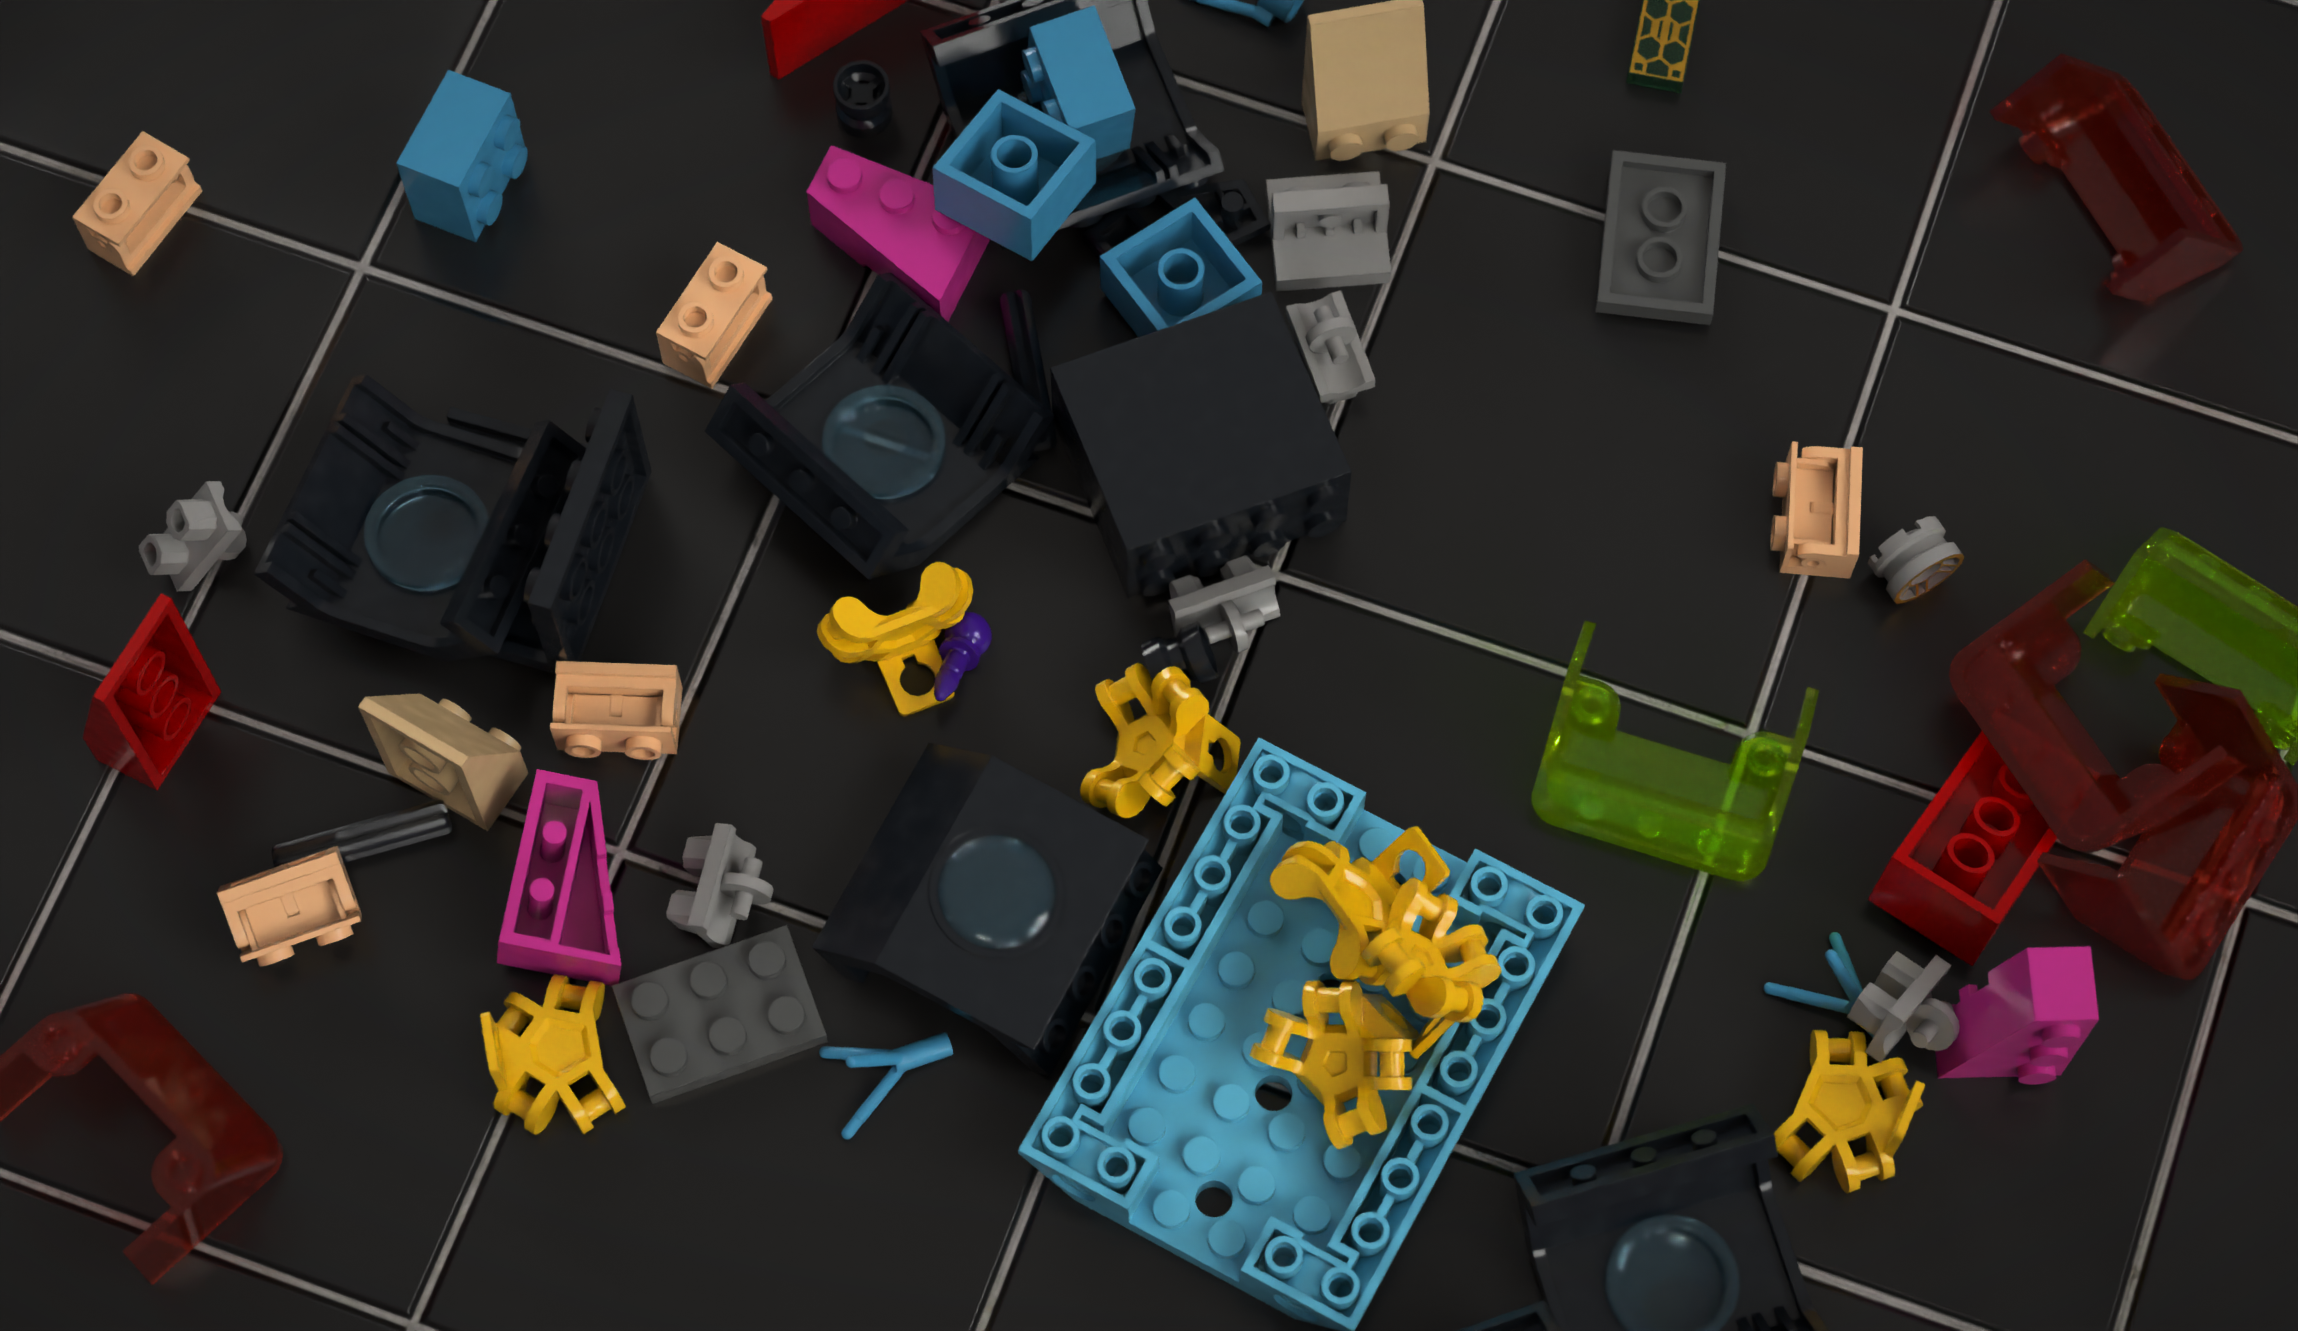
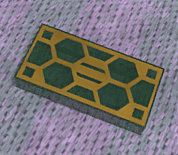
[1626,0,1700,93]

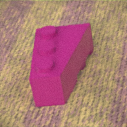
[806,145,990,322]
[497,769,622,986]
[1935,946,2099,1085]

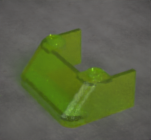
[2083,527,2298,766]
[1531,620,1819,881]

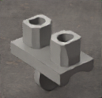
[1285,290,1376,404]
[139,481,247,591]
[1168,555,1280,653]
[666,823,774,948]
[1847,951,1960,1063]

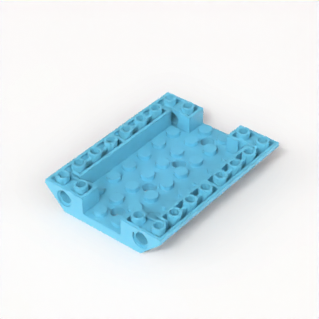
[1018,737,1585,1331]

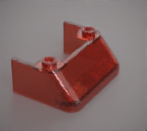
[1989,53,2243,302]
[1949,559,2247,853]
[2037,673,2298,980]
[0,993,283,1285]

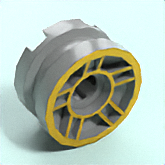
[1868,516,1964,604]

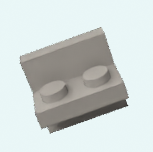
[1265,171,1392,291]

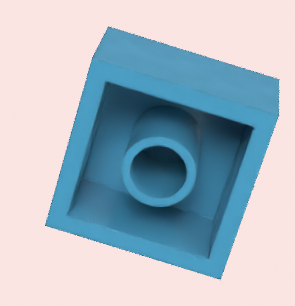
[1020,5,1136,160]
[396,70,528,242]
[933,89,1096,261]
[1100,197,1262,337]

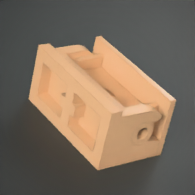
[72,131,202,277]
[656,242,772,389]
[1770,441,1863,579]
[550,661,683,760]
[217,846,362,967]

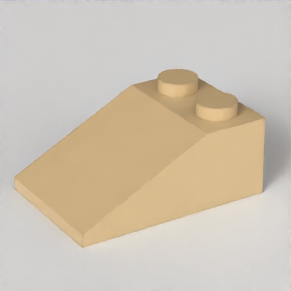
[1302,0,1430,161]
[358,694,528,831]

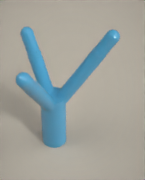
[1764,932,1874,1038]
[819,1032,953,1139]

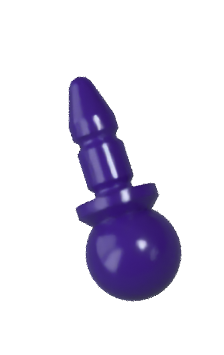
[934,612,992,701]

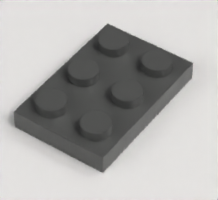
[1595,150,1726,325]
[612,925,828,1104]

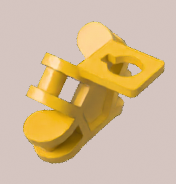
[817,562,973,717]
[1080,663,1241,818]
[1270,826,1450,986]
[1361,877,1502,1060]
[480,974,626,1135]
[1249,980,1420,1150]
[1773,1030,1925,1193]

